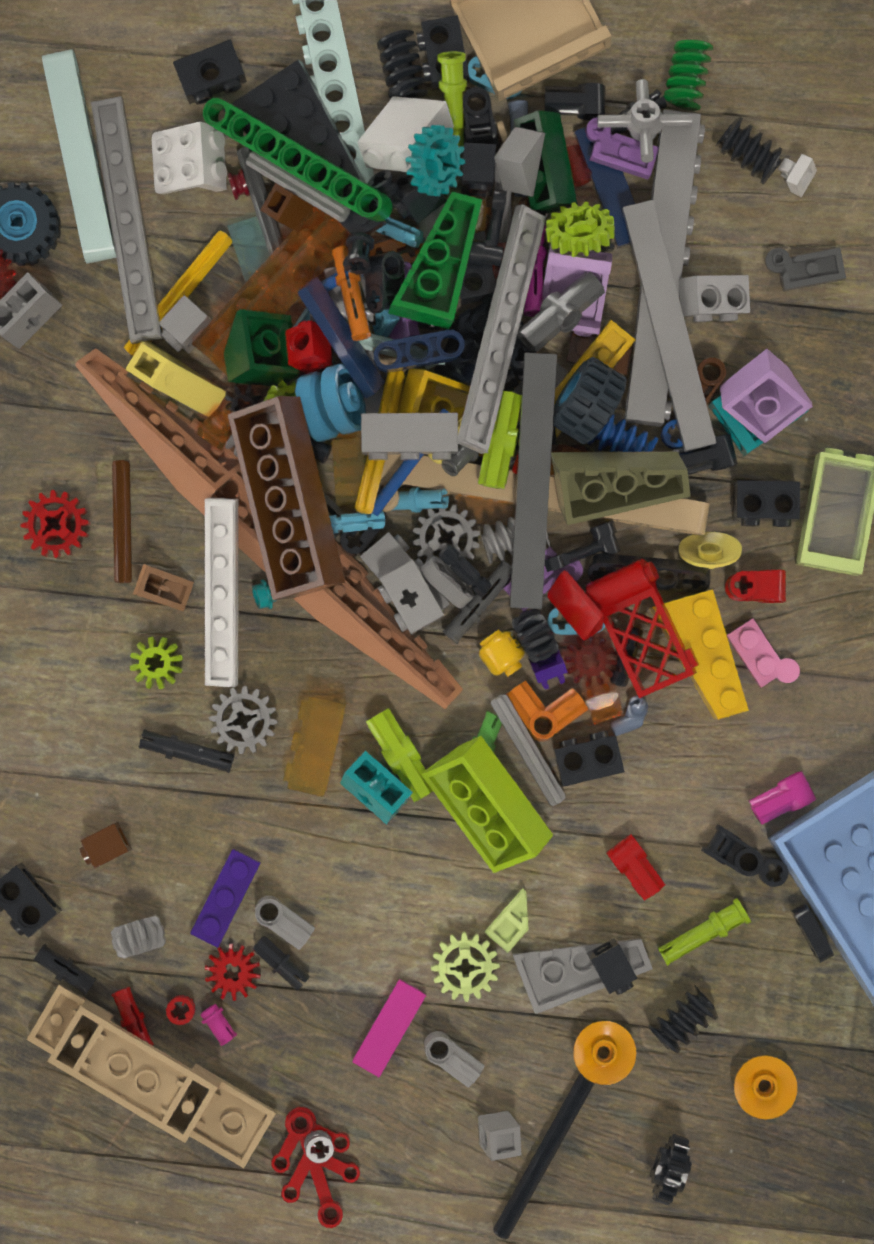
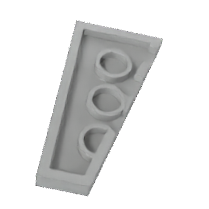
[512,938,653,1014]

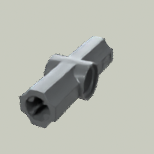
[517,272,605,353]

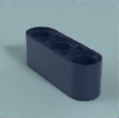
[374,330,464,372]

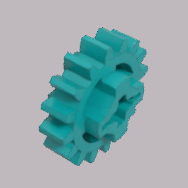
[405,125,465,196]

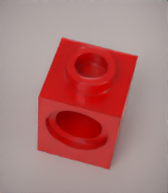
[286,320,333,374]

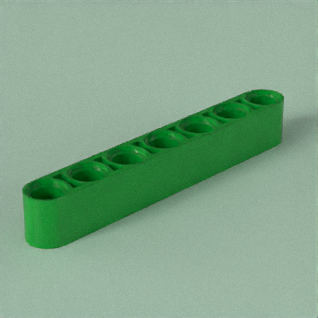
[203,98,392,222]

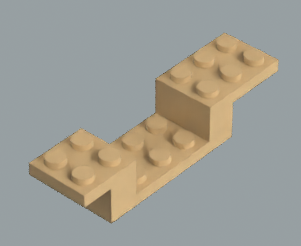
[26,983,277,1168]

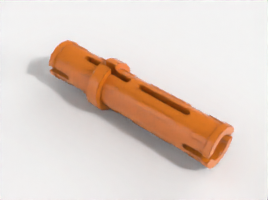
[331,246,371,341]

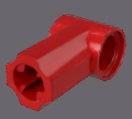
[606,834,666,901]

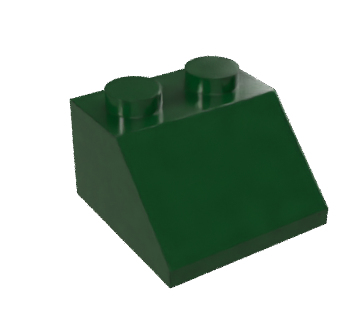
[223,309,301,387]

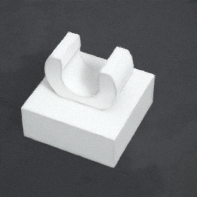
[778,154,817,197]

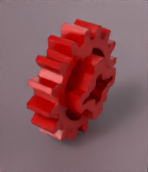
[20,490,91,559]

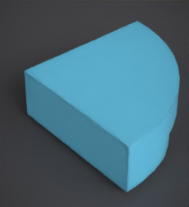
[373,299,400,338]

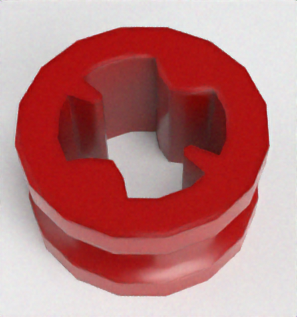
[166,995,196,1025]

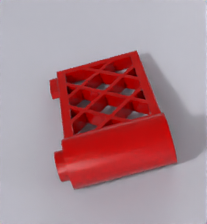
[586,559,699,698]

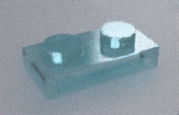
[227,216,276,287]

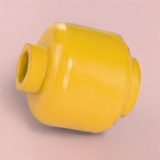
[479,629,525,677]

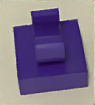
[528,650,568,690]

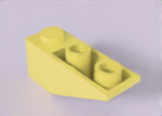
[125,341,226,419]

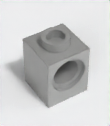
[478,1111,521,1161]

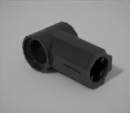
[544,83,606,121]
[672,434,738,475]

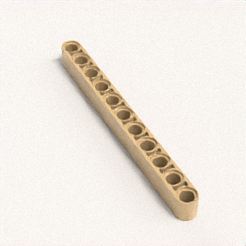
[380,455,710,535]

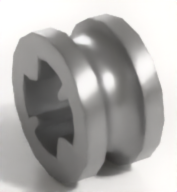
[304,1130,334,1163]

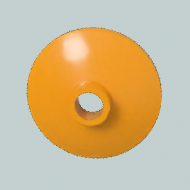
[573,1021,636,1085]
[734,1055,797,1120]

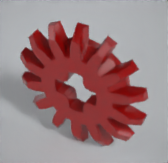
[204,944,261,1001]

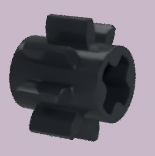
[225,383,262,412]

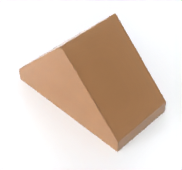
[133,564,194,612]

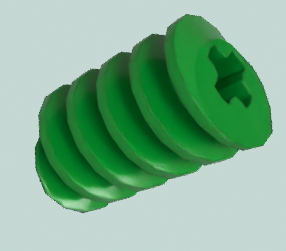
[663,40,714,111]

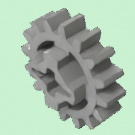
[413,505,480,567]
[209,686,278,754]

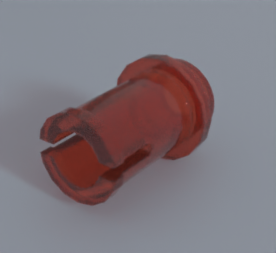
[567,144,592,187]

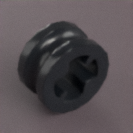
[367,170,399,201]
[758,858,788,887]

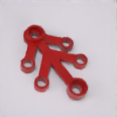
[271,1107,360,1228]

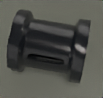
[343,232,374,275]

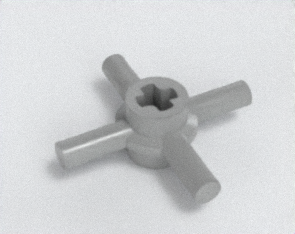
[597,79,692,163]

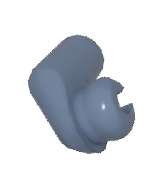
[610,695,648,736]

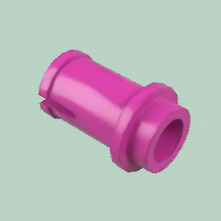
[200,1004,237,1046]

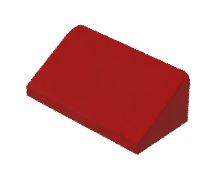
[547,570,604,640]

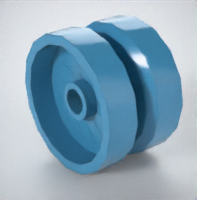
[295,364,366,442]

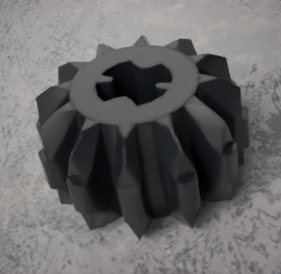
[512,609,558,663]

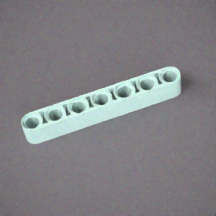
[42,49,116,264]

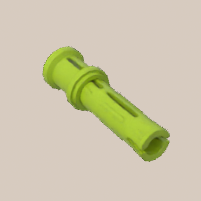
[438,51,467,147]
[658,898,751,966]

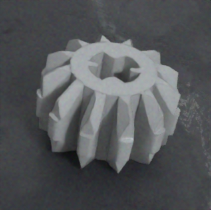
[111,916,166,959]

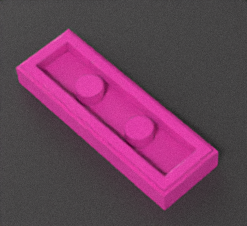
[352,978,426,1077]

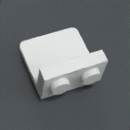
[152,122,227,194]

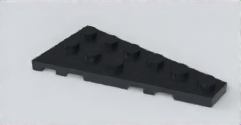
[222,60,387,235]

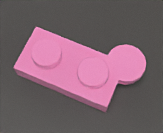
[727,618,800,688]

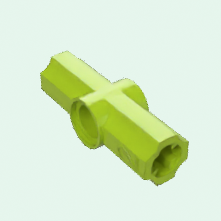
[478,391,522,490]
[366,708,433,802]

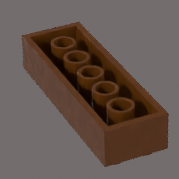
[228,396,346,600]

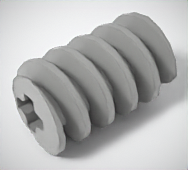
[481,517,550,564]

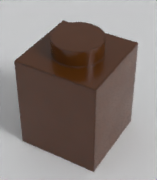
[260,183,318,235]
[79,822,132,869]

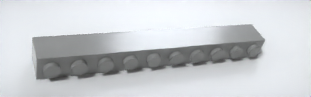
[624,110,705,427]

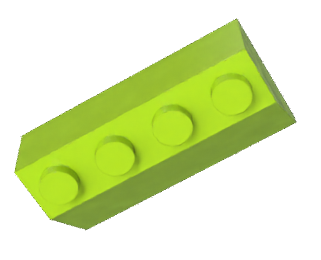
[421,736,553,873]

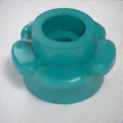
[252,579,277,610]

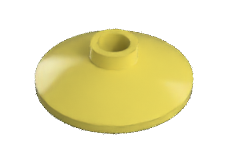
[679,532,742,569]

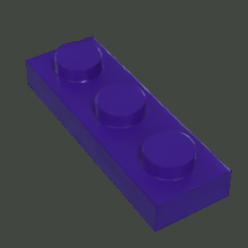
[190,848,261,948]

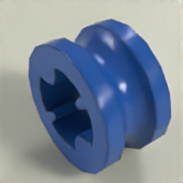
[661,420,683,449]

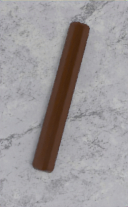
[112,460,132,584]

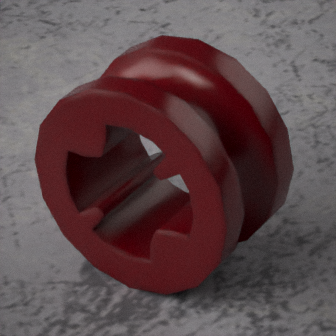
[227,169,250,200]

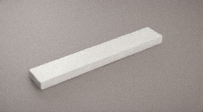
[205,498,238,687]

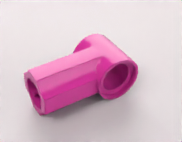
[748,771,816,825]

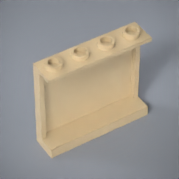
[450,0,611,102]

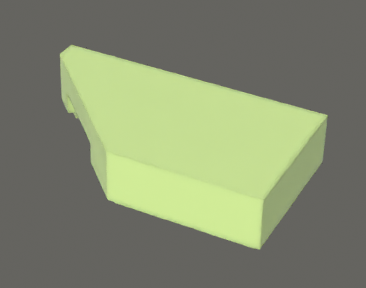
[484,888,529,953]

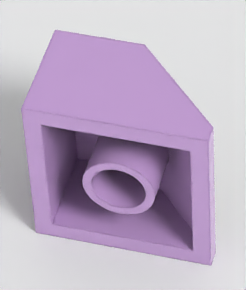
[720,349,813,443]

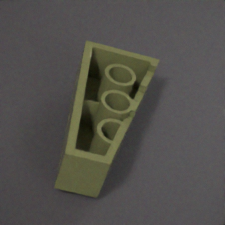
[551,451,691,525]

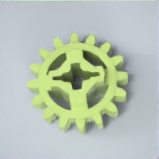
[431,932,500,1002]

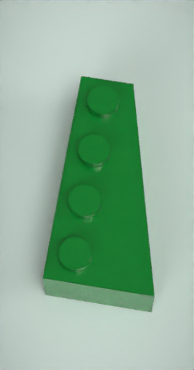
[388,192,482,329]

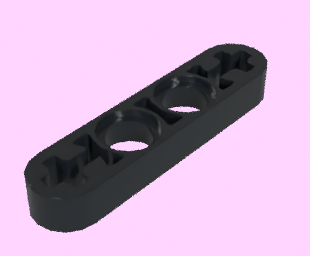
[588,553,711,593]

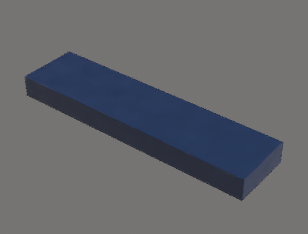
[574,127,635,249]
[298,277,385,399]

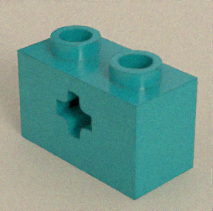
[340,751,413,825]

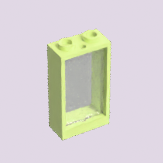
[795,448,874,576]

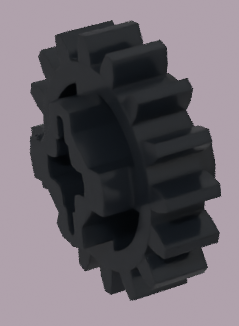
[650,1134,692,1206]

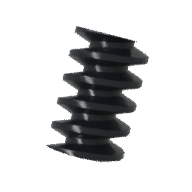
[377,29,428,99]
[715,117,783,185]
[648,985,718,1053]

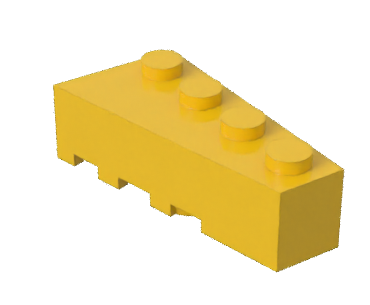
[649,589,749,720]

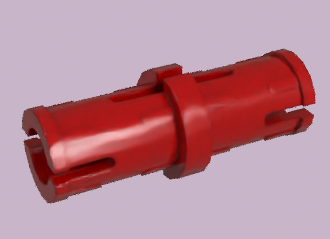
[111,986,154,1046]

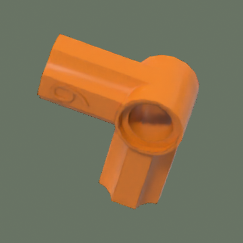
[506,680,589,742]

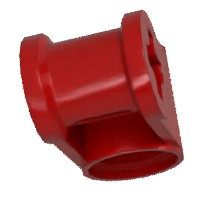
[724,570,786,603]

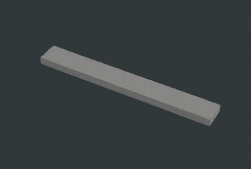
[91,96,163,344]
[622,200,716,452]
[456,204,546,454]

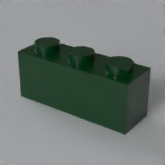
[514,110,578,213]

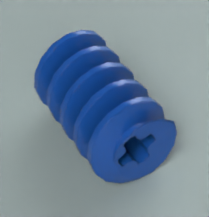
[587,413,659,452]

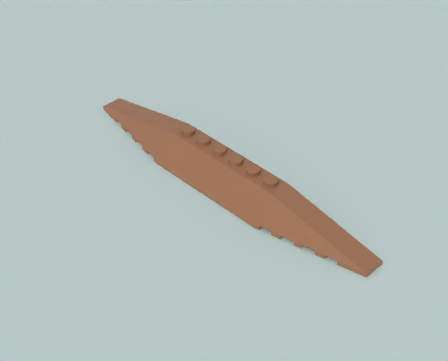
[75,348,463,709]

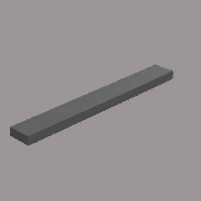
[510,353,557,609]

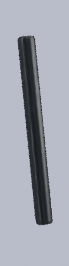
[493,1073,595,1239]

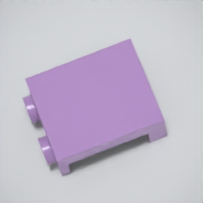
[543,244,612,337]

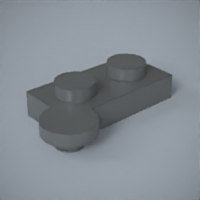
[765,248,846,292]

